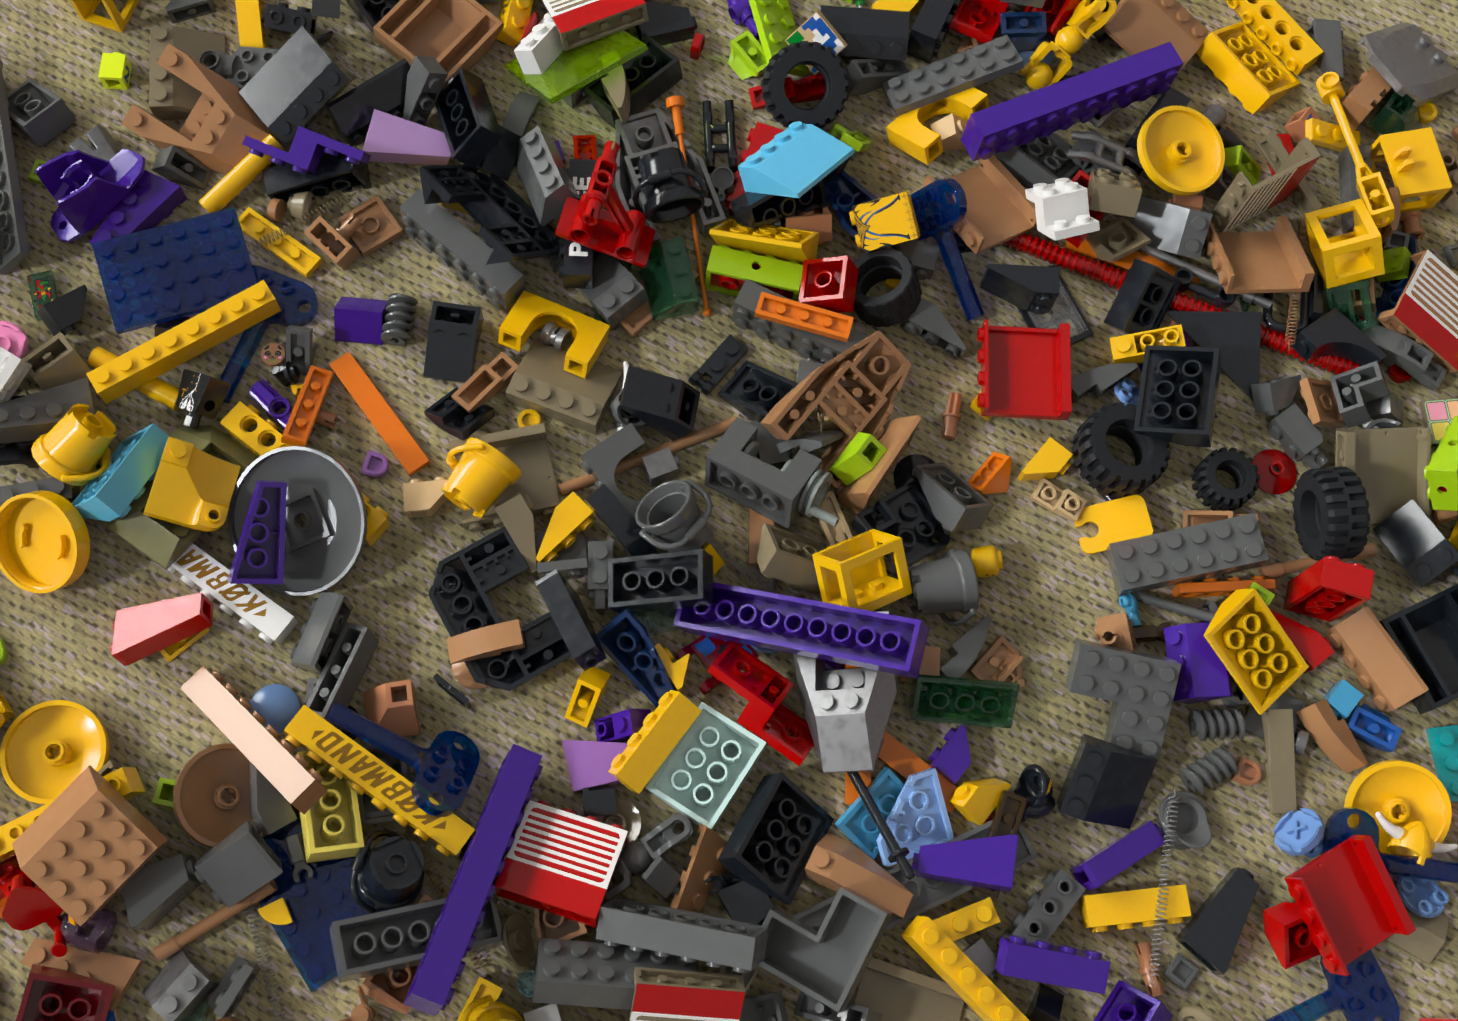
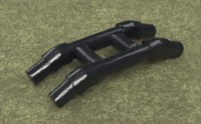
[702,100,738,173]

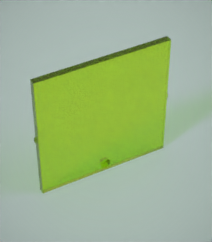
[504,30,648,104]

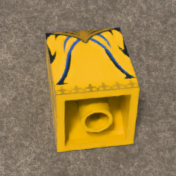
[849,190,920,253]

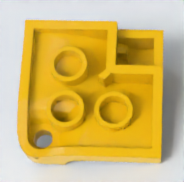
[143,437,241,532]

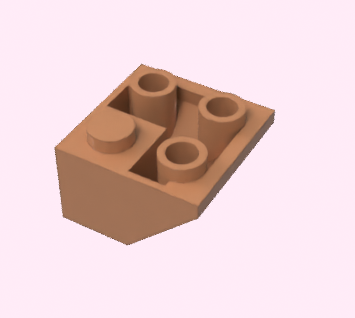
[363,679,420,742]

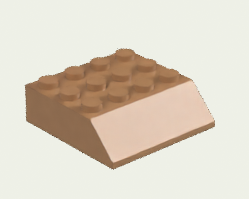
[373,0,503,88]
[12,765,168,927]

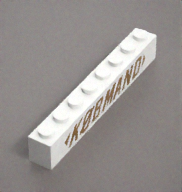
[167,544,299,646]

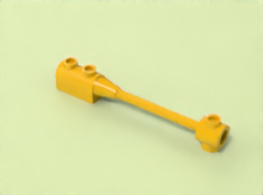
[1316,72,1395,228]

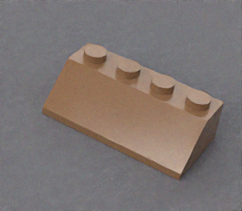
[1325,606,1429,713]

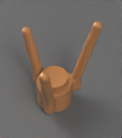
[338,986,375,1021]

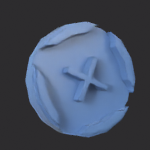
[1274,808,1325,858]

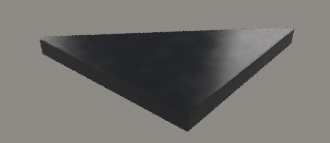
[1168,311,1261,403]

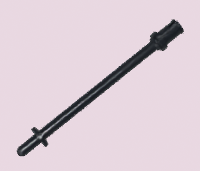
[847,772,915,880]

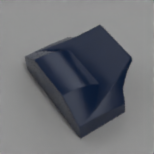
[1000,11,1047,51]

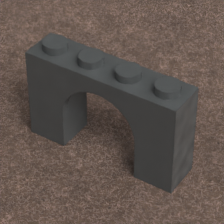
[581,423,645,520]

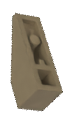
[494,491,537,573]

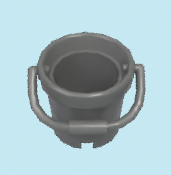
[635,479,714,552]
[907,548,979,626]

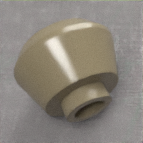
[287,191,316,223]

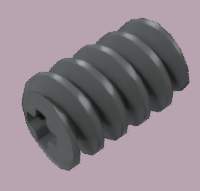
[380,293,418,346]
[1189,708,1246,741]
[1179,745,1238,795]

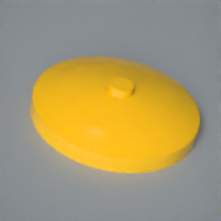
[1137,105,1225,196]
[0,700,110,805]
[1344,760,1452,863]

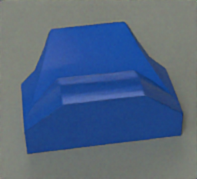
[1346,704,1403,753]

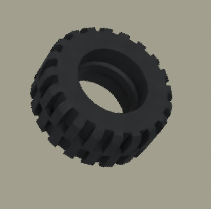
[760,41,850,128]
[1072,402,1170,498]
[1293,466,1370,561]

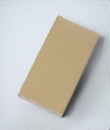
[1030,478,1087,522]

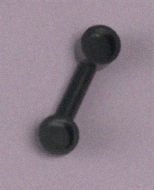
[1174,268,1237,308]

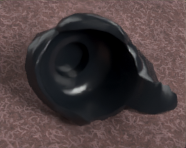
[1014,764,1055,823]

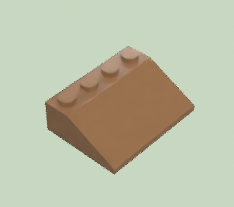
[1103,0,1209,74]
[836,415,921,514]

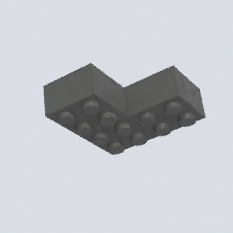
[1065,638,1182,763]
[759,887,894,1012]

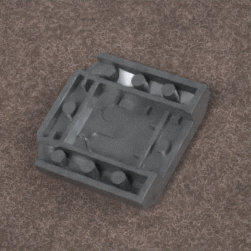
[1359,23,1458,107]

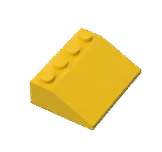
[1195,21,1301,114]
[709,219,819,265]
[1203,588,1309,715]

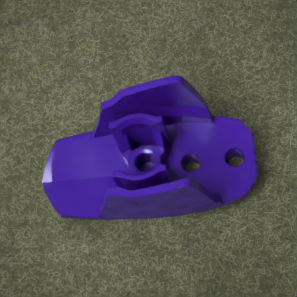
[35,149,145,243]

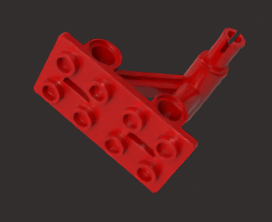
[555,141,656,268]

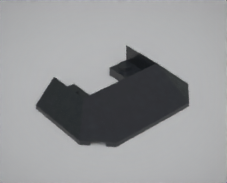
[419,164,560,265]
[428,526,572,691]

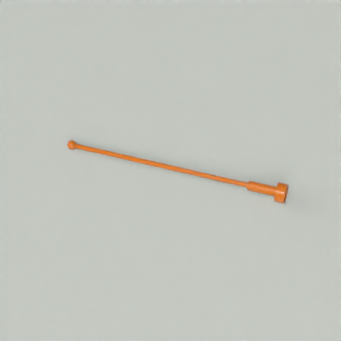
[666,95,712,317]

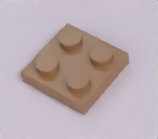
[338,195,404,258]
[1299,378,1346,429]

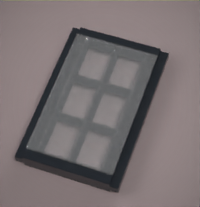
[1017,265,1094,346]

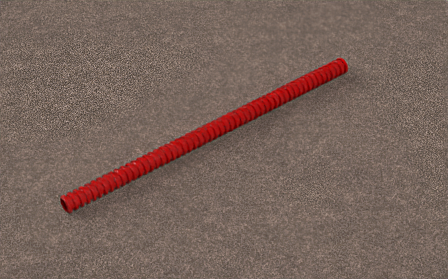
[1002,233,1360,375]

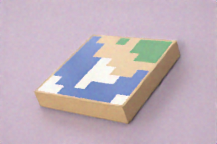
[785,9,848,75]

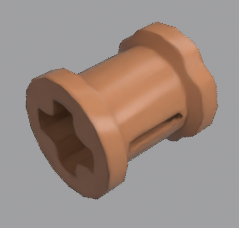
[1400,211,1425,240]

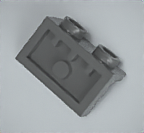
[207,957,261,1018]

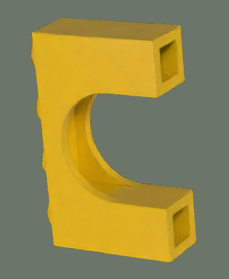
[886,87,990,165]
[498,290,610,379]

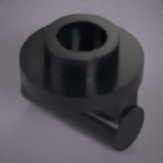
[271,361,300,387]

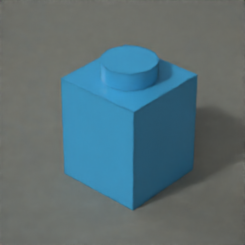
[1322,679,1364,721]

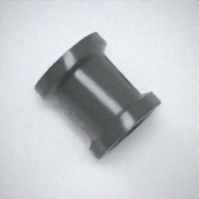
[1222,683,1249,708]

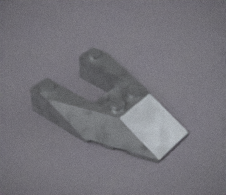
[615,108,726,254]
[793,611,898,773]

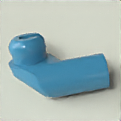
[1119,593,1142,626]

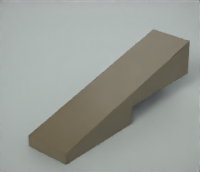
[1261,709,1297,814]

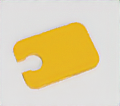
[1074,495,1153,554]

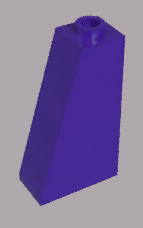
[1069,820,1164,892]
[912,834,1018,892]

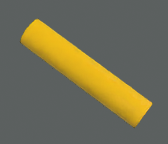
[199,134,285,216]
[88,346,181,411]

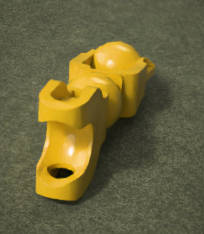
[1019,0,1117,90]

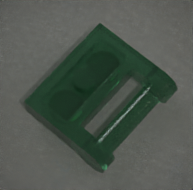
[1325,279,1379,329]

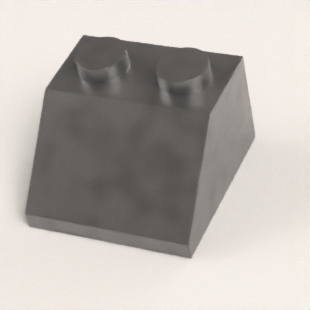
[143,949,220,1021]

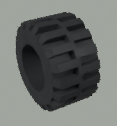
[1192,447,1260,511]

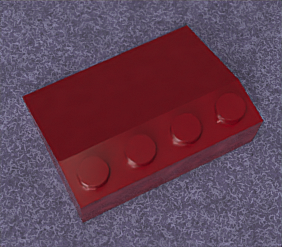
[16,964,115,1021]

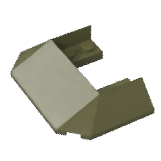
[107,425,259,570]

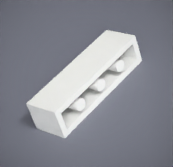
[514,13,564,75]

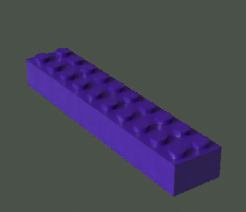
[961,42,1184,162]
[673,582,930,679]
[403,744,543,1016]

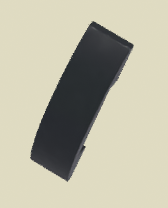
[584,484,659,557]

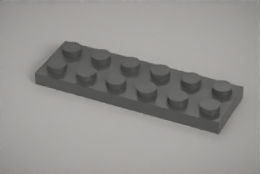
[881,35,1024,116]

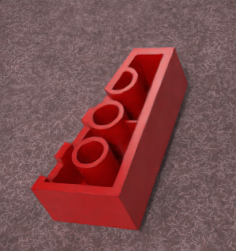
[726,122,783,215]

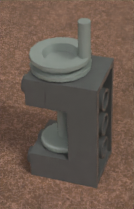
[705,417,840,529]

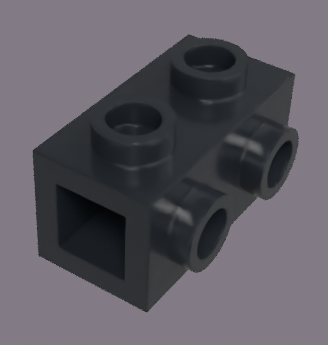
[262,1,317,36]

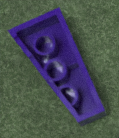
[89,170,187,265]

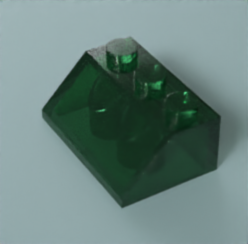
[639,236,700,321]

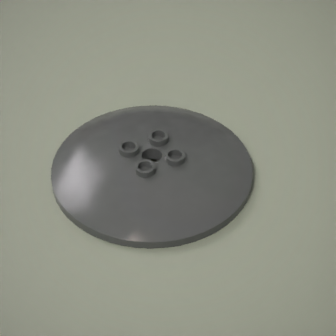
[228,446,367,596]

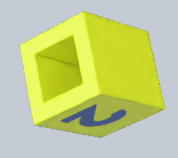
[98,52,132,90]

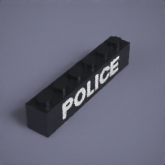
[559,159,596,289]

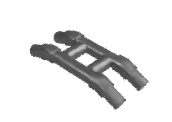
[1067,130,1143,185]

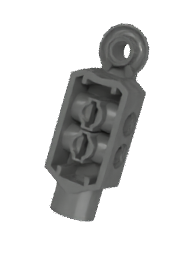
[199,46,279,90]

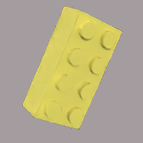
[297,751,364,863]

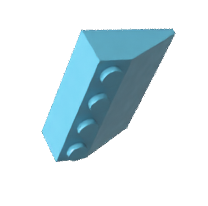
[738,121,855,198]
[72,423,170,522]

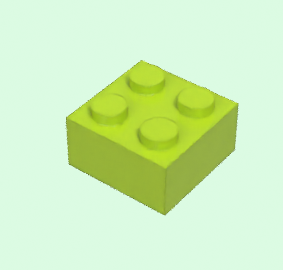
[1375,246,1411,282]

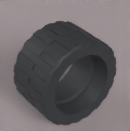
[853,248,922,327]

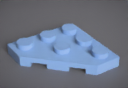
[876,767,954,867]

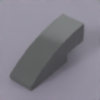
[1071,363,1139,404]
[939,615,992,688]

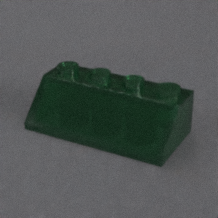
[909,674,1020,728]

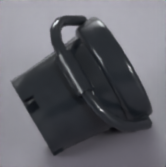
[632,147,709,223]
[350,829,424,914]

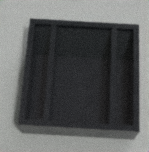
[1379,584,1458,715]

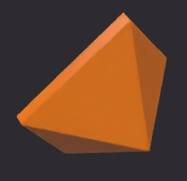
[967,451,1012,494]

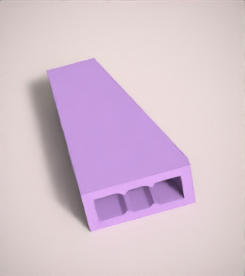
[362,109,453,165]

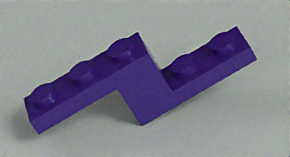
[242,126,371,175]

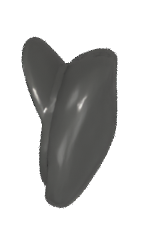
[1159,791,1212,850]

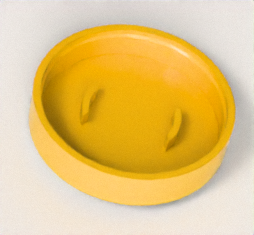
[0,490,90,594]

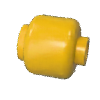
[970,545,1003,578]

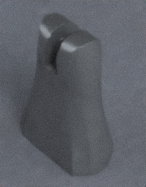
[68,125,120,161]

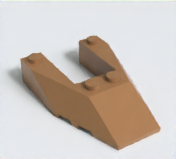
[121,43,283,183]
[760,331,912,489]

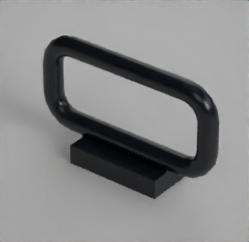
[1263,275,1324,335]

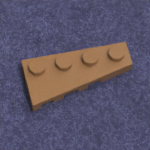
[670,823,727,913]
[20,938,144,1011]

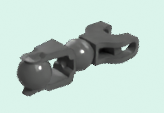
[602,814,694,905]

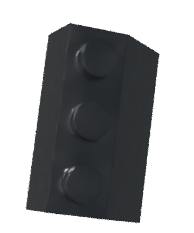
[1103,259,1182,335]

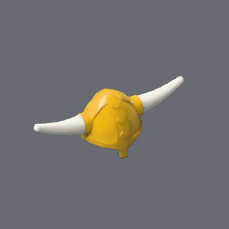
[1375,812,1458,866]

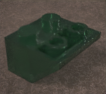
[1369,90,1421,135]

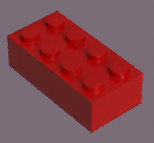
[1283,556,1375,622]

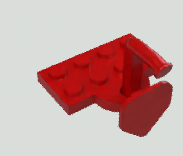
[0,855,68,957]

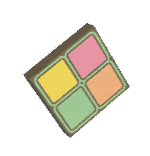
[1419,398,1458,447]

